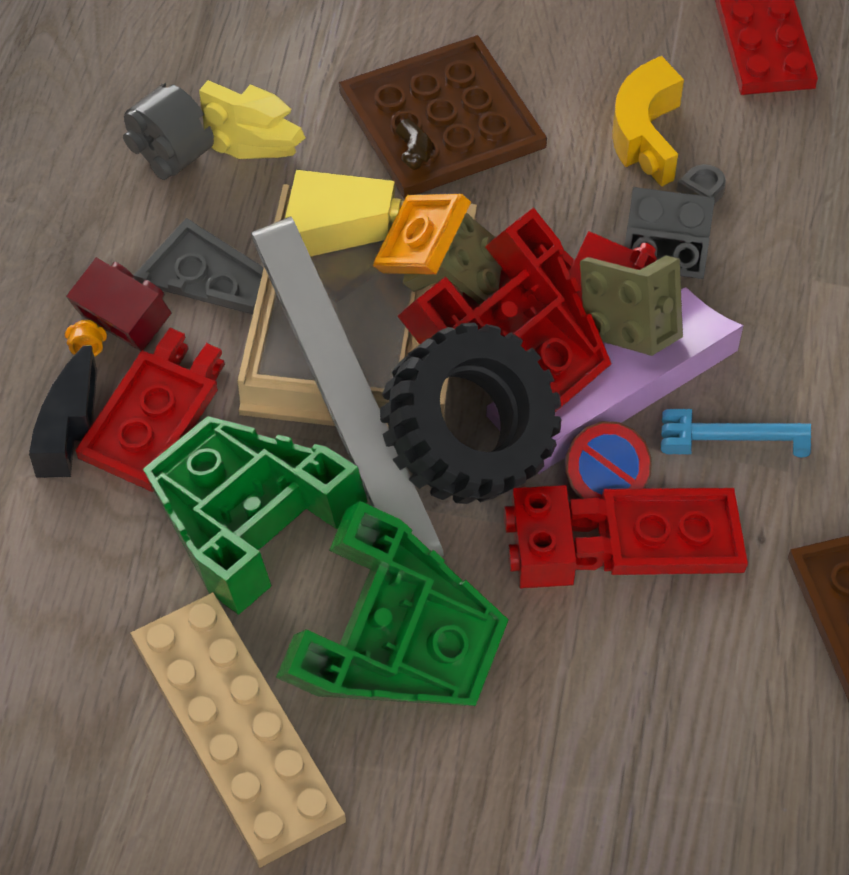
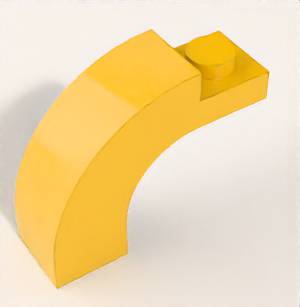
[612,55,684,187]

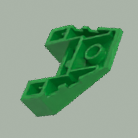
[143,416,368,615]
[276,501,509,706]

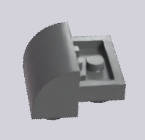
[625,187,715,279]

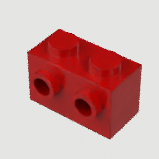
[504,485,576,589]

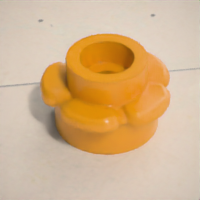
[65,320,107,357]

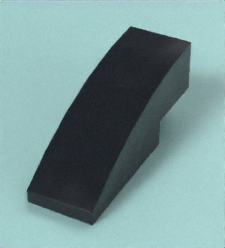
[29,345,97,478]

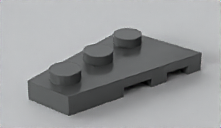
[133,218,264,314]

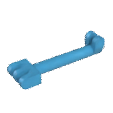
[661,409,811,458]

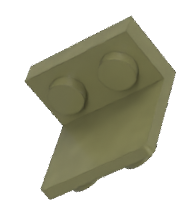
[403,213,501,305]
[580,255,683,356]

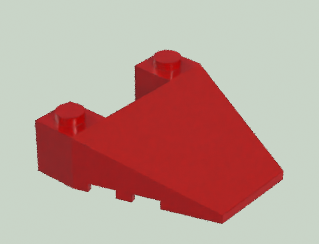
[397,207,612,412]

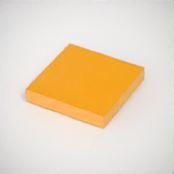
[373,194,471,275]

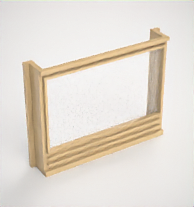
[237,184,477,428]

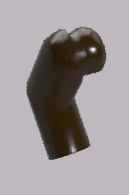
[396,118,432,170]

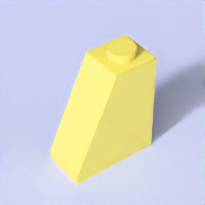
[285,170,402,257]

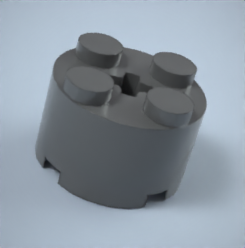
[123,83,214,180]

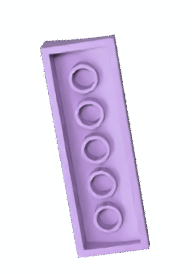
[486,287,743,474]

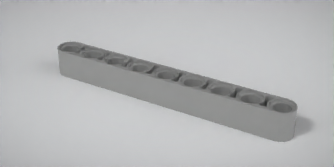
[251,216,444,557]

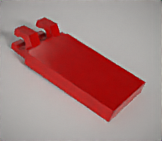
[75,328,225,492]
[569,488,748,575]

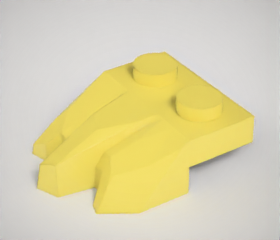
[199,80,306,159]

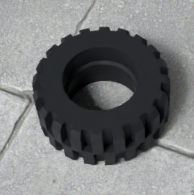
[380,323,562,504]

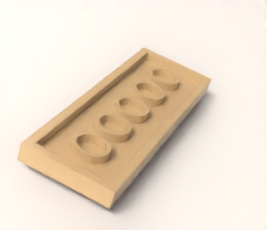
[130,593,346,868]

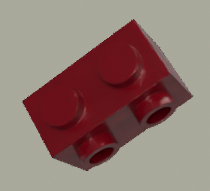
[66,257,172,351]

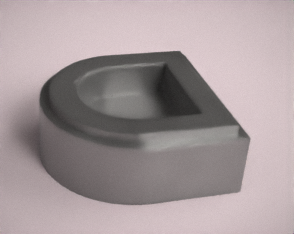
[677,164,726,204]

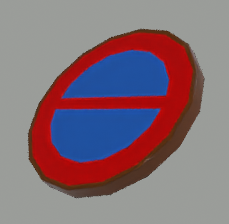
[565,421,652,499]

